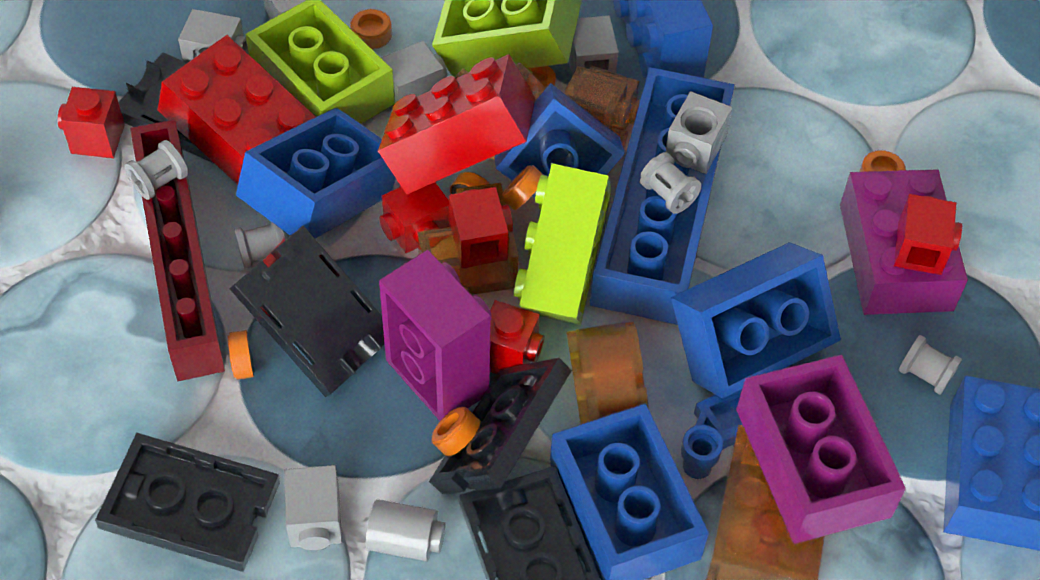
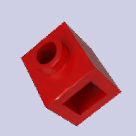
[57,87,125,159]
[379,182,452,253]
[449,187,513,268]
[894,194,963,275]
[490,300,545,374]

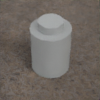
[366,499,445,561]

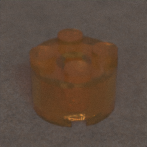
[566,321,649,425]

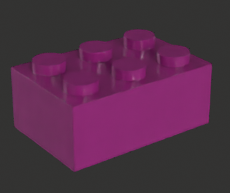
[840,169,968,315]
[379,250,492,421]
[736,355,906,544]

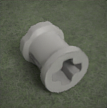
[124,140,188,200]
[640,153,701,214]
[234,222,285,268]
[898,335,963,395]

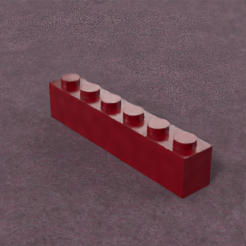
[130,120,225,382]

